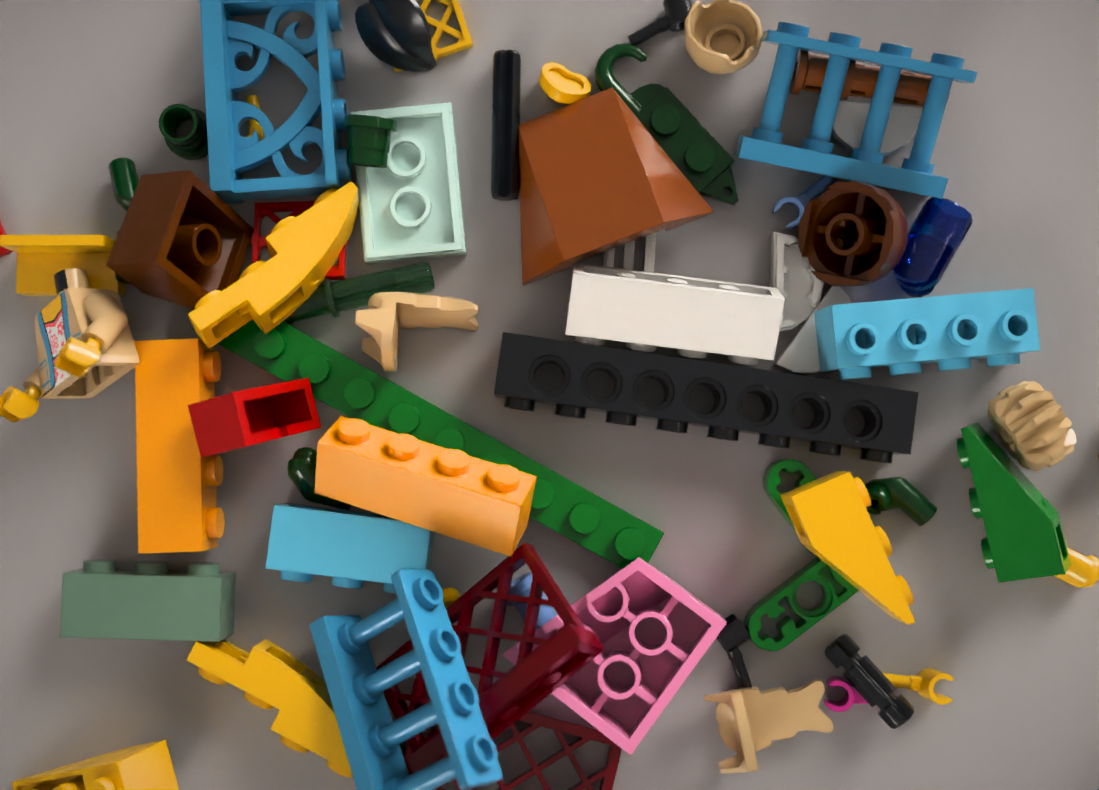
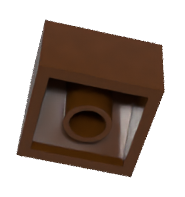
[106,170,254,310]

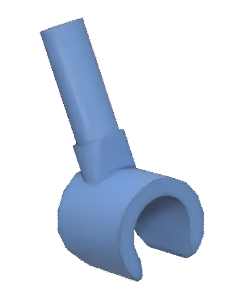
[772,175,834,229]

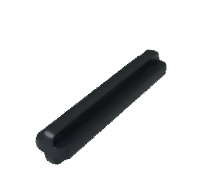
[491,50,521,201]

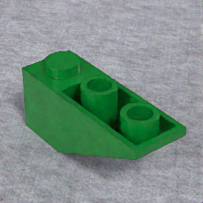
[957,423,1071,583]

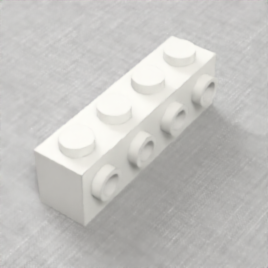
[565,263,785,365]

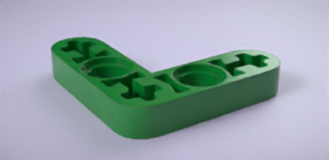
[744,459,859,651]

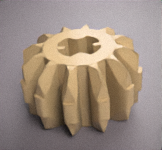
[988,380,1076,472]

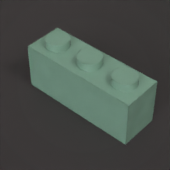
[60,559,236,642]

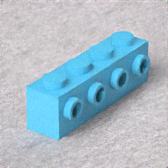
[814,288,1040,380]

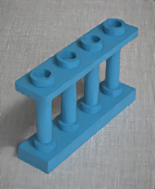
[734,22,977,199]
[309,569,502,790]

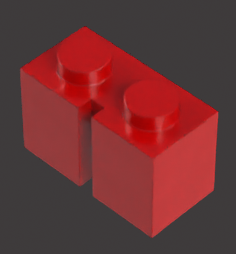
[188,377,322,458]

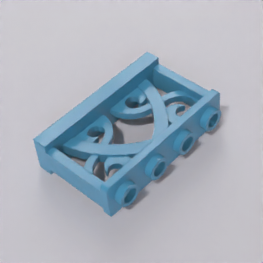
[200,0,352,204]

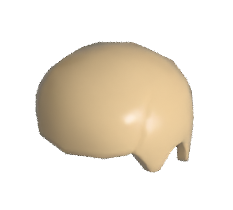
[684,0,763,74]

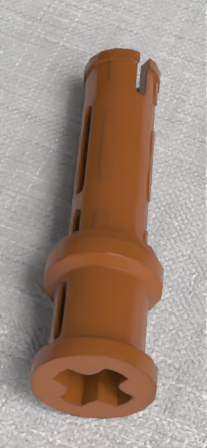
[789,50,950,107]

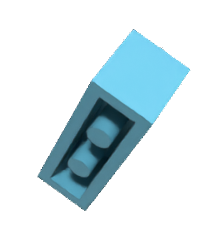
[265,503,435,594]

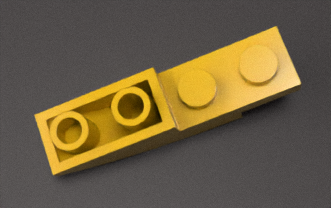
[188,181,359,349]
[186,639,353,778]

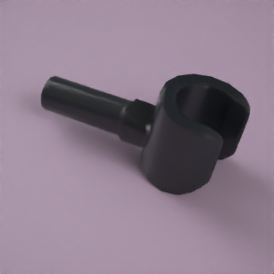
[628,0,692,46]
[716,614,752,688]

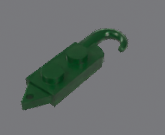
[595,43,738,205]

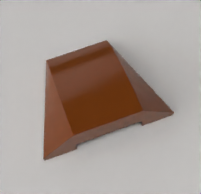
[519,87,714,285]

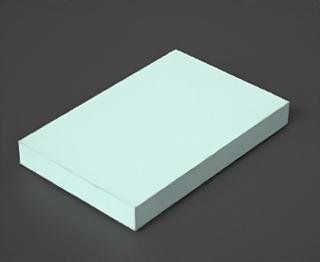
[351,102,467,265]

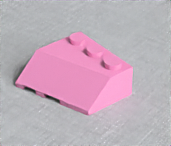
[501,557,727,755]

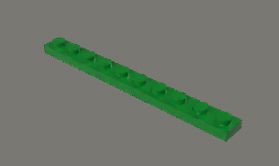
[192,319,664,569]

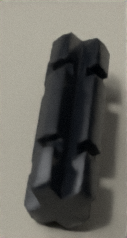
[824,634,915,729]

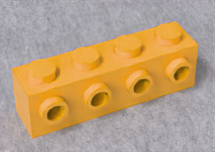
[135,338,225,554]
[314,416,537,557]

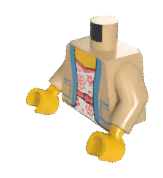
[0,268,140,422]

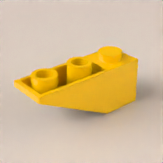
[780,471,915,625]
[11,740,179,790]

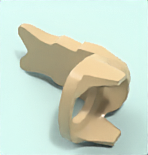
[355,292,478,372]
[703,679,834,774]

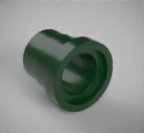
[159,104,208,160]
[344,115,397,168]

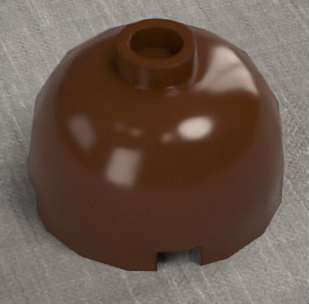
[798,181,908,286]

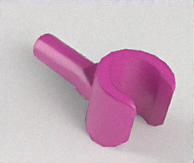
[823,676,868,712]

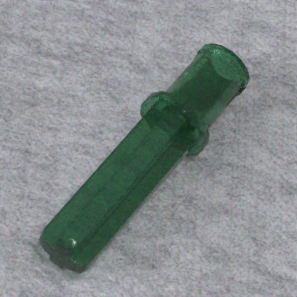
[286,262,435,324]

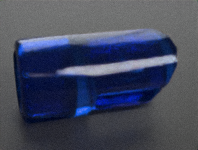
[893,197,973,298]

